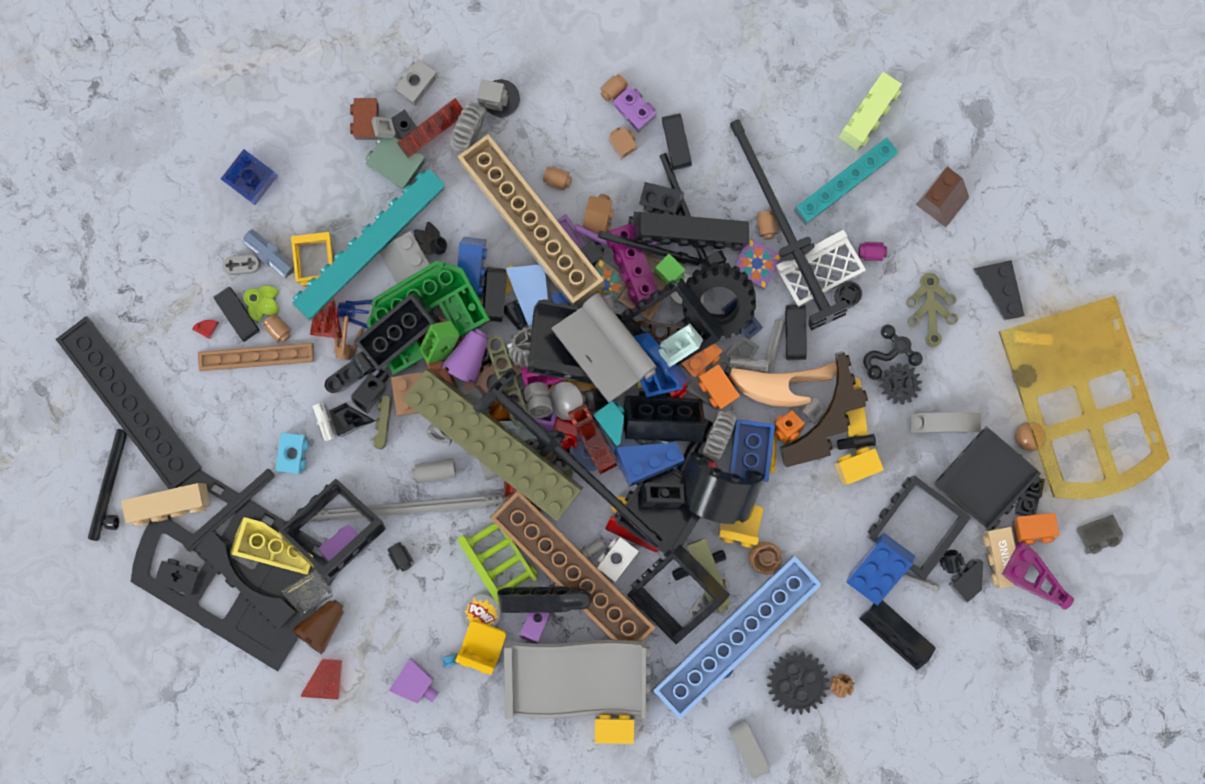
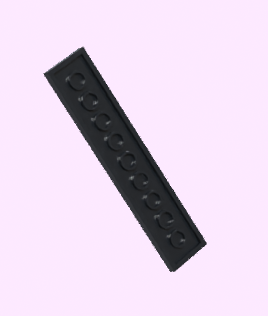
[56,316,202,489]

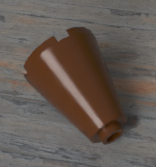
[292,600,344,654]

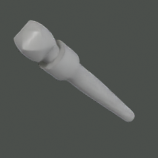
[903,574,940,592]

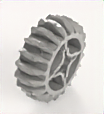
[450,102,486,152]
[507,325,532,368]
[702,409,737,461]

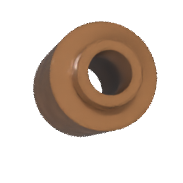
[600,74,628,102]
[543,167,572,190]
[757,210,779,240]
[263,314,291,343]

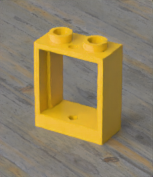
[291,232,335,287]

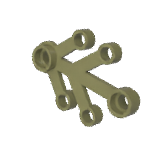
[906,273,958,347]

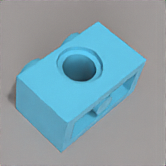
[275,432,309,474]

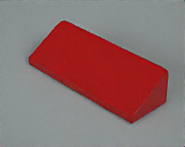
[605,516,664,553]

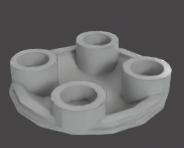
[550,381,585,420]

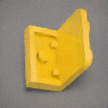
[718,505,763,548]
[455,620,507,675]

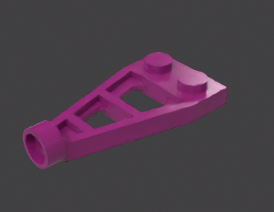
[1002,542,1074,610]

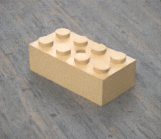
[121,483,211,526]

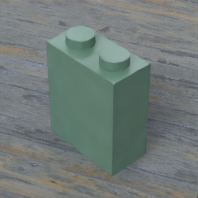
[365,137,426,190]

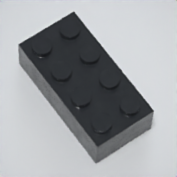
[623,395,706,442]

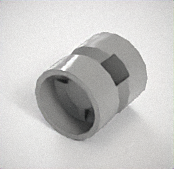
[524,382,553,419]

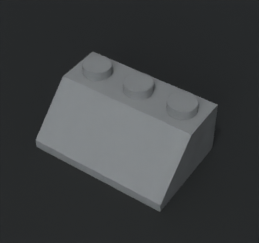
[380,231,430,284]

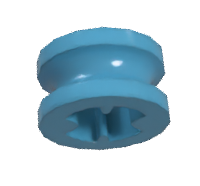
[441,653,458,668]

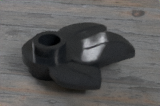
[414,221,447,255]

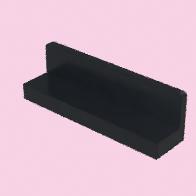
[859,600,936,670]

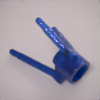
[337,299,373,329]

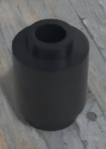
[387,542,414,572]

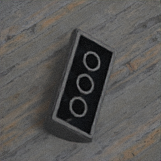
[354,293,438,371]

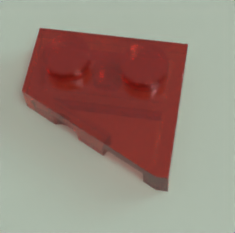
[310,299,342,339]
[301,659,342,700]

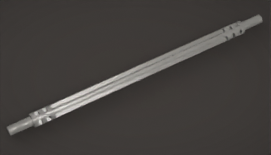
[292,494,511,522]

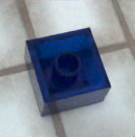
[220,149,278,205]

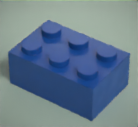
[729,419,775,482]
[846,533,915,606]

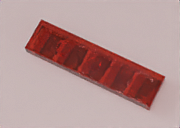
[397,98,463,158]

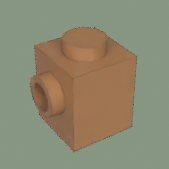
[609,127,637,159]

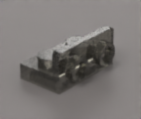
[1077,514,1123,555]

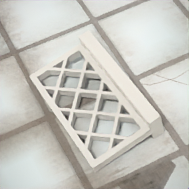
[776,230,866,307]

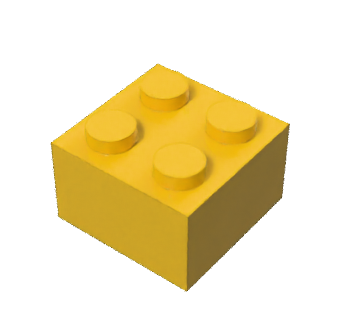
[834,446,884,485]

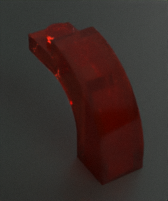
[568,404,618,475]

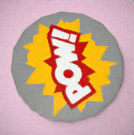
[462,594,501,627]

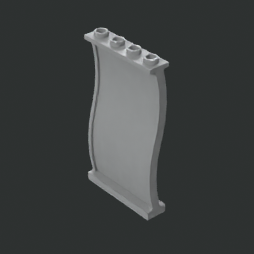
[504,639,650,719]

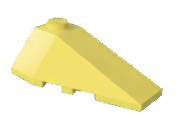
[230,517,313,575]

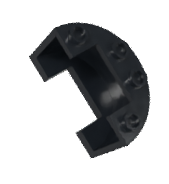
[681,452,765,524]

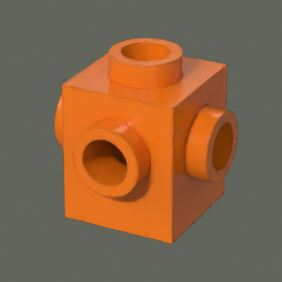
[774,410,805,444]

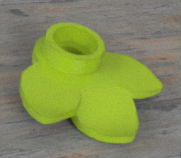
[243,285,279,322]

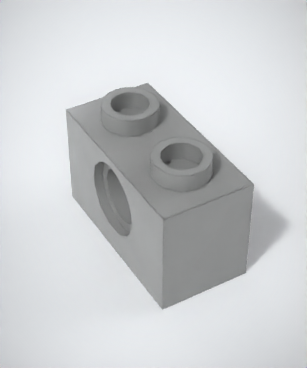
[395,59,438,106]

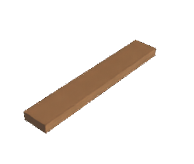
[198,343,314,371]

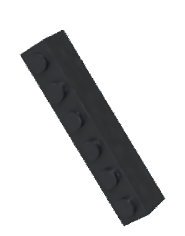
[634,212,750,251]

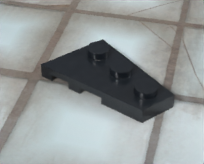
[973,260,1025,321]

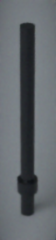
[659,153,707,261]
[598,230,700,266]

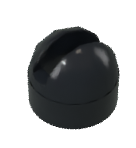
[103,515,120,530]

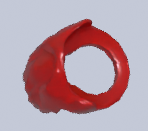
[554,417,578,450]

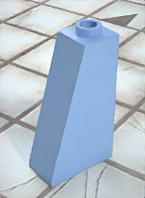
[506,265,548,327]

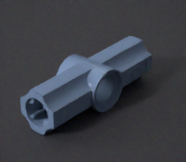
[242,229,294,278]

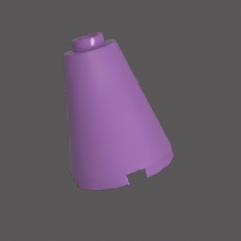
[441,329,488,385]

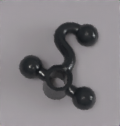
[863,324,923,380]

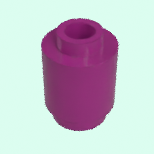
[858,242,887,261]

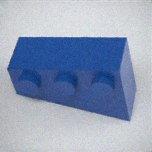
[457,237,487,297]
[633,332,687,397]
[613,442,685,487]

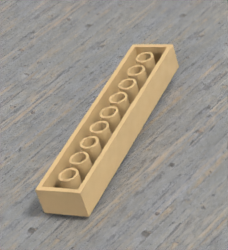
[457,134,605,307]

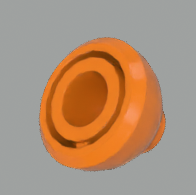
[489,400,511,421]

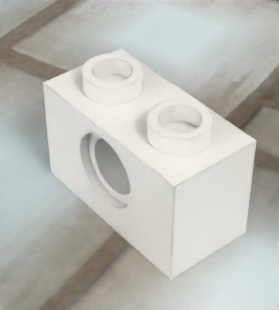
[596,537,639,582]

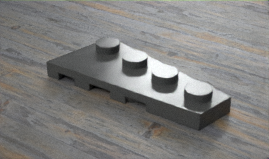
[685,336,760,411]

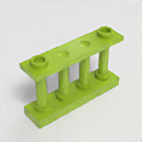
[457,522,539,605]

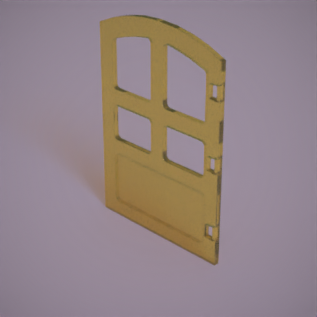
[999,296,1170,500]

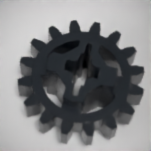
[879,363,922,405]

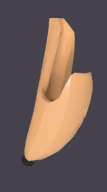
[724,361,837,407]

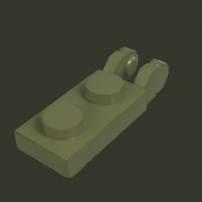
[373,396,393,449]

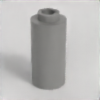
[412,458,456,483]

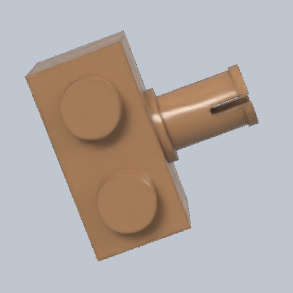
[581,194,614,236]

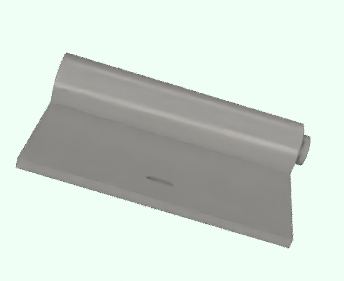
[551,293,657,403]

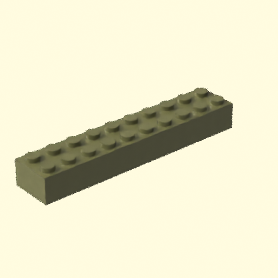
[403,368,584,521]

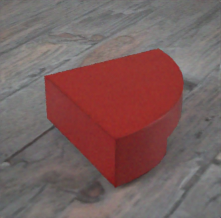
[192,320,219,339]

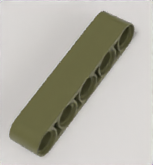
[487,336,528,428]

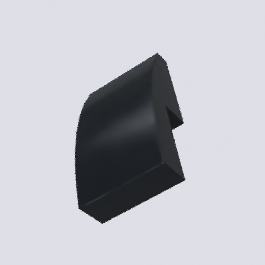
[1015,478,1045,516]

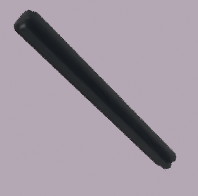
[88,429,127,541]
[183,469,275,552]

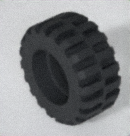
[682,262,756,339]

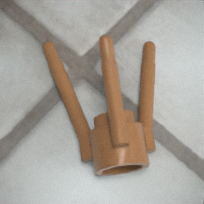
[333,316,364,360]

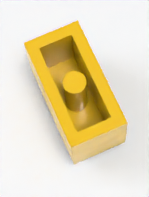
[595,714,634,744]

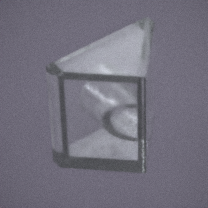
[282,570,334,615]

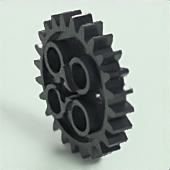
[766,651,830,715]

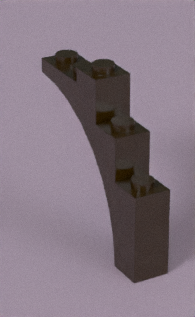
[779,351,868,467]

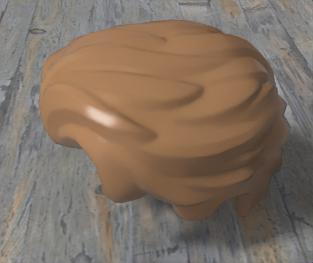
[748,541,782,575]

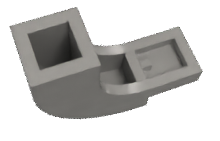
[911,412,981,433]

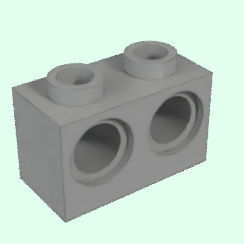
[477,79,508,111]

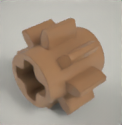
[830,674,855,698]

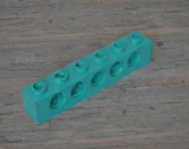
[794,137,898,225]

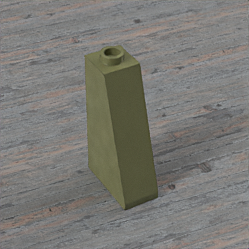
[685,538,731,612]

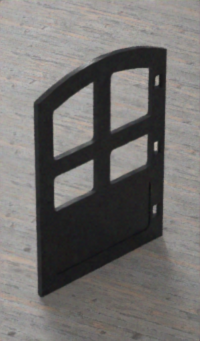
[130,470,337,672]

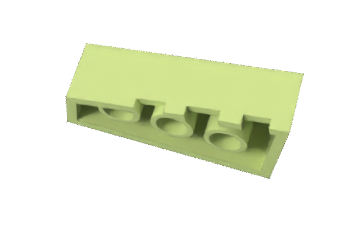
[838,72,902,150]

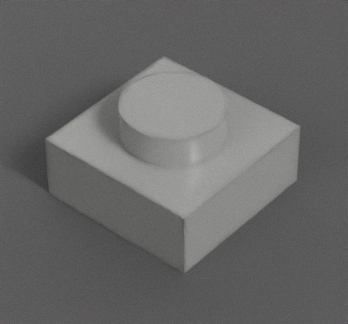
[371,117,396,138]
[802,397,827,424]

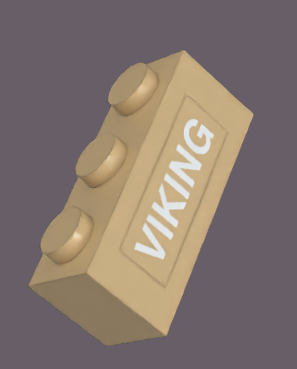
[983,527,1015,588]

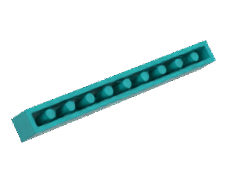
[292,169,445,321]

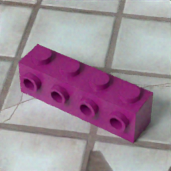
[606,223,658,305]

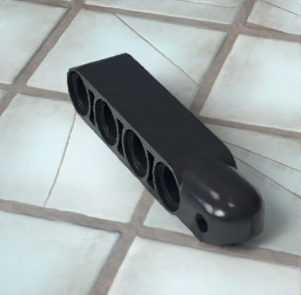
[497,586,592,613]

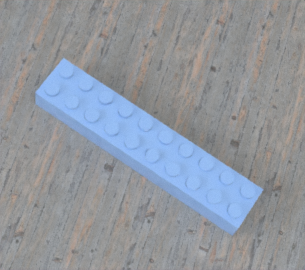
[653,555,822,719]

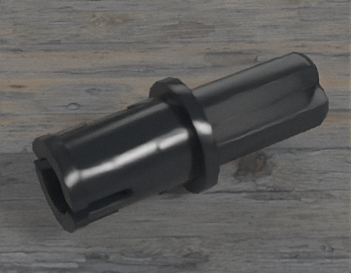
[837,434,876,450]

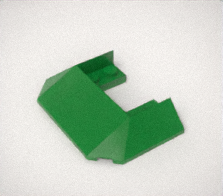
[366,261,490,375]

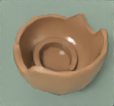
[1015,422,1046,451]

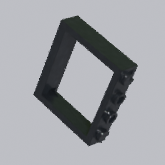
[620,278,724,366]
[867,476,971,580]
[278,479,386,582]
[627,544,730,644]

